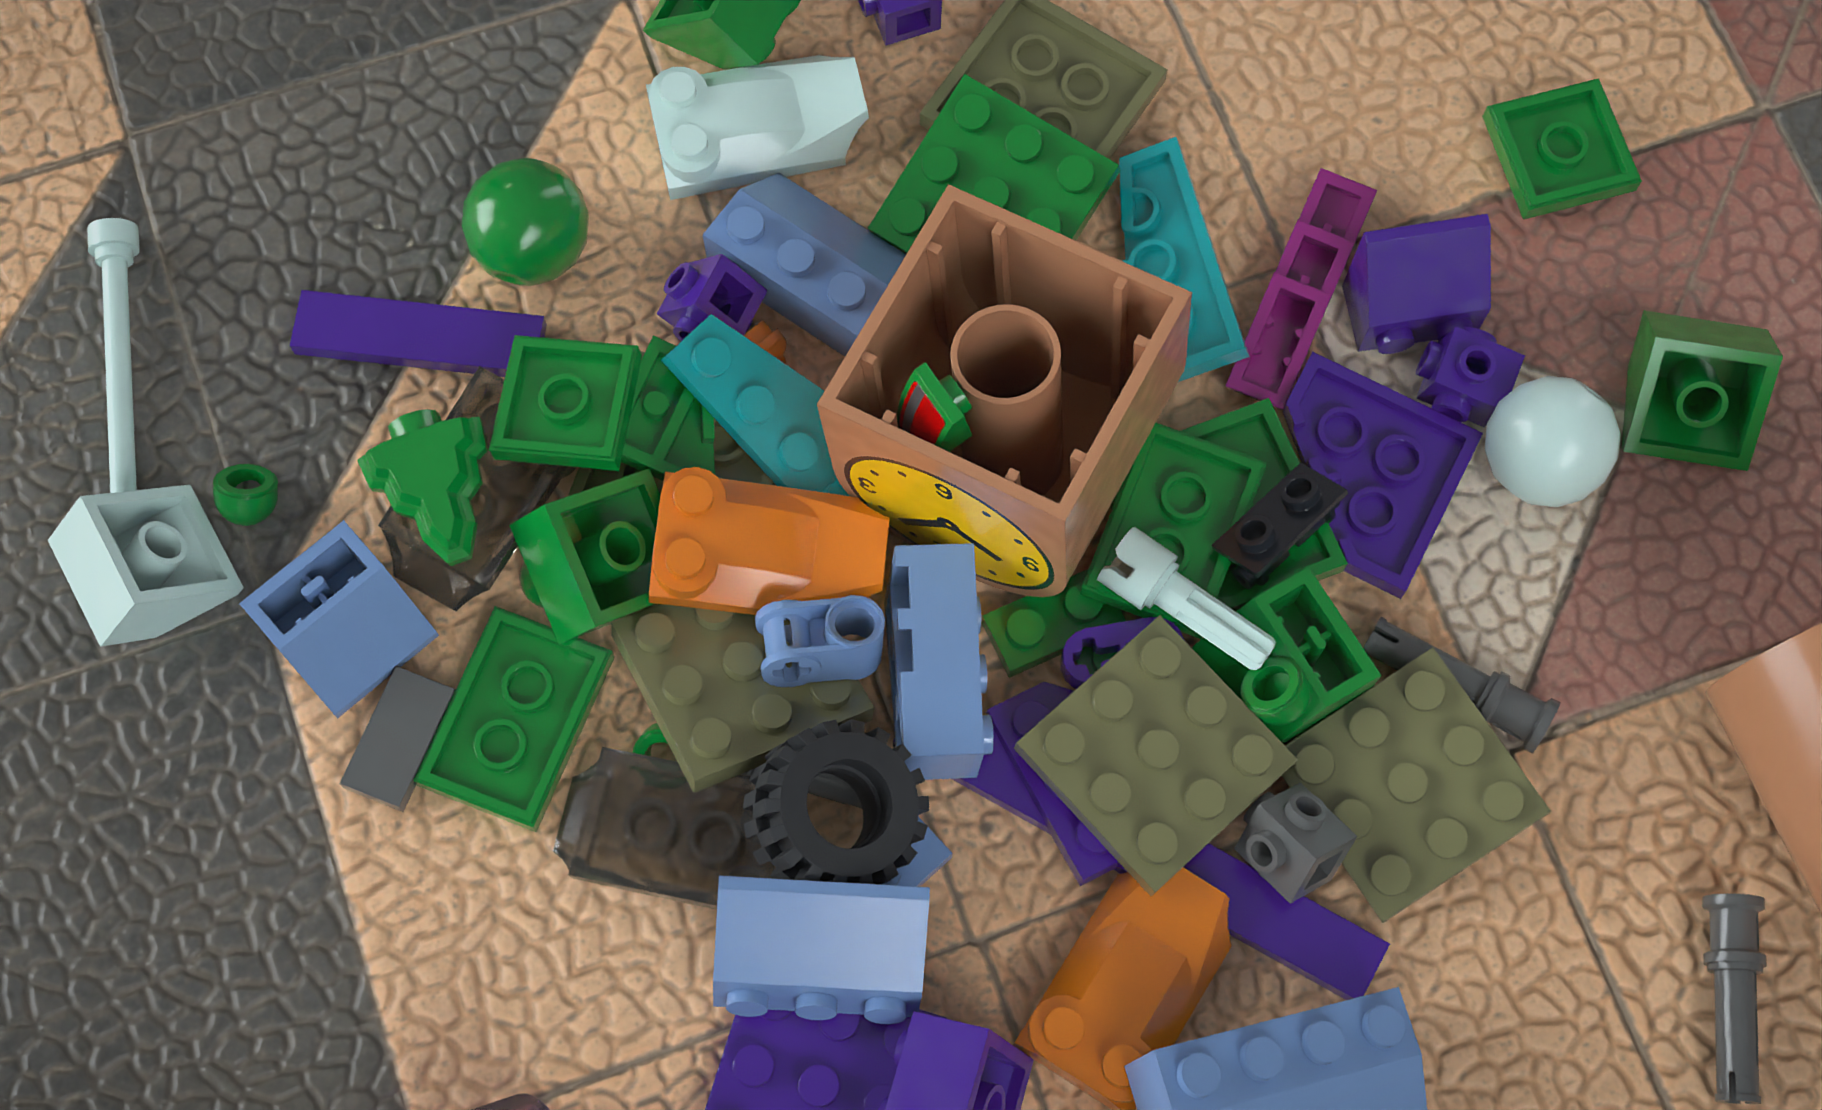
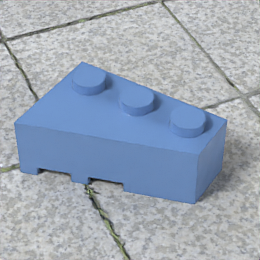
[884,543,993,780]

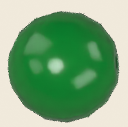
[462,158,589,286]

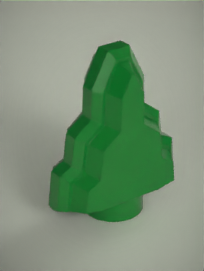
[357,409,488,566]

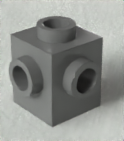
[1234,783,1358,904]

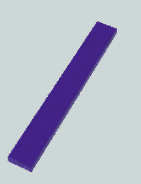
[893,729,1390,1000]

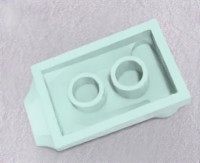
[646,55,869,200]

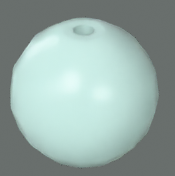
[1485,376,1620,507]

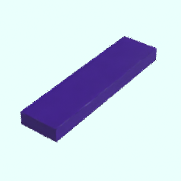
[289,290,547,377]

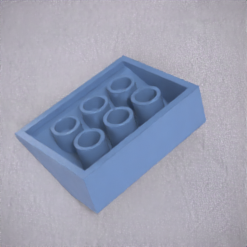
[1124,987,1427,1110]

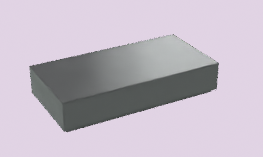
[339,666,455,812]

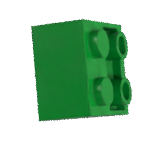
[1191,566,1381,744]

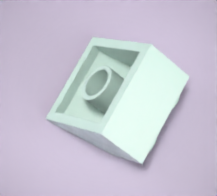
[48,485,244,647]

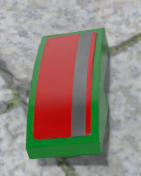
[897,362,973,453]

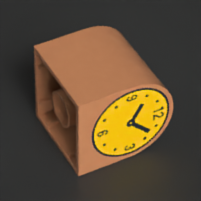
[817,184,1192,597]

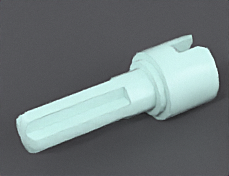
[1097,527,1276,670]

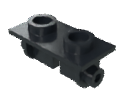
[1211,463,1348,589]

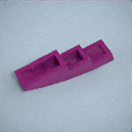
[1225,168,1377,411]

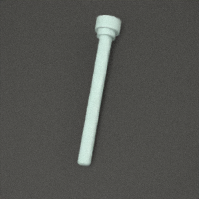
[87,218,140,493]

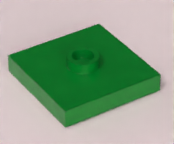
[1482,78,1642,220]
[489,335,642,471]

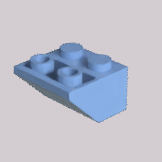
[239,520,439,719]

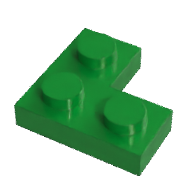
[982,569,1126,678]

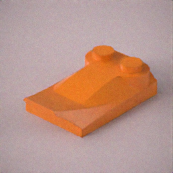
[649,467,890,615]
[1013,867,1232,1110]

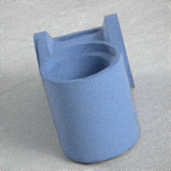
[755,595,885,687]

